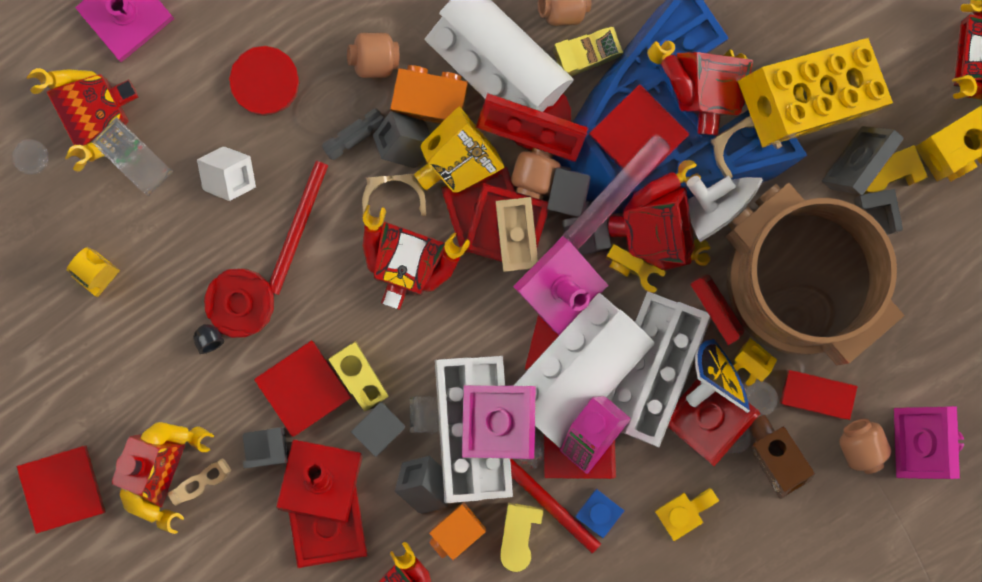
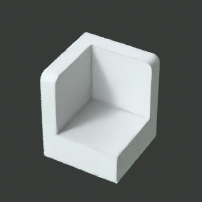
[197,147,256,201]

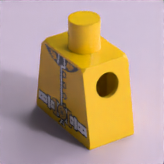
[414,106,504,192]

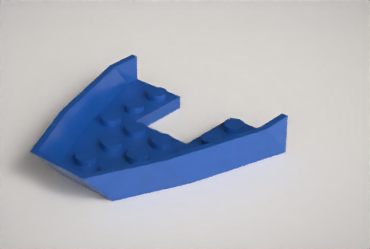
[552,0,807,215]

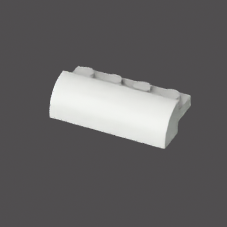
[424,0,574,112]
[607,291,711,447]
[514,293,655,448]
[435,356,513,503]

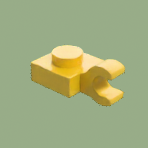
[605,244,666,293]
[655,488,719,541]

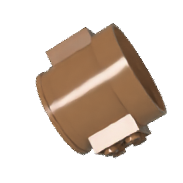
[725,182,905,366]

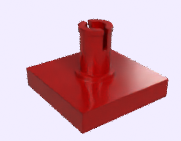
[276,439,363,524]

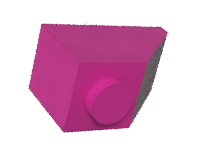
[560,396,631,474]

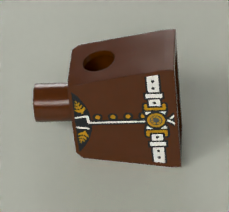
[749,415,815,499]

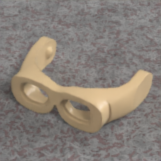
[710,115,782,178]
[362,174,427,216]
[168,459,231,506]

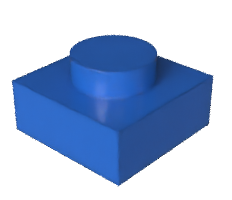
[575,489,624,538]

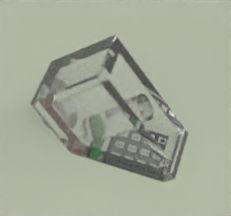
[92,117,173,196]

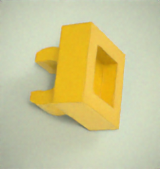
[733,338,777,386]

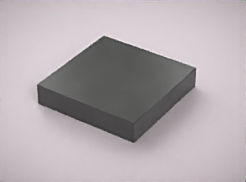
[822,126,904,195]

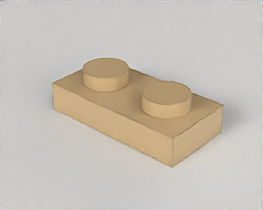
[496,197,538,272]

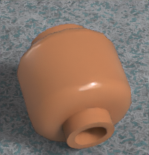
[538,0,591,26]
[347,33,399,78]
[511,148,561,200]
[839,419,892,474]

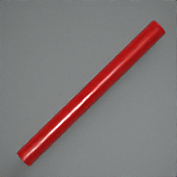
[269,161,328,295]
[510,459,602,554]

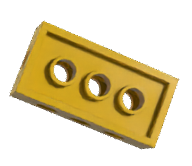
[738,38,893,147]
[915,105,982,182]

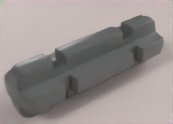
[322,109,384,160]

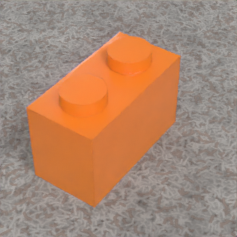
[390,65,468,124]
[429,502,486,560]

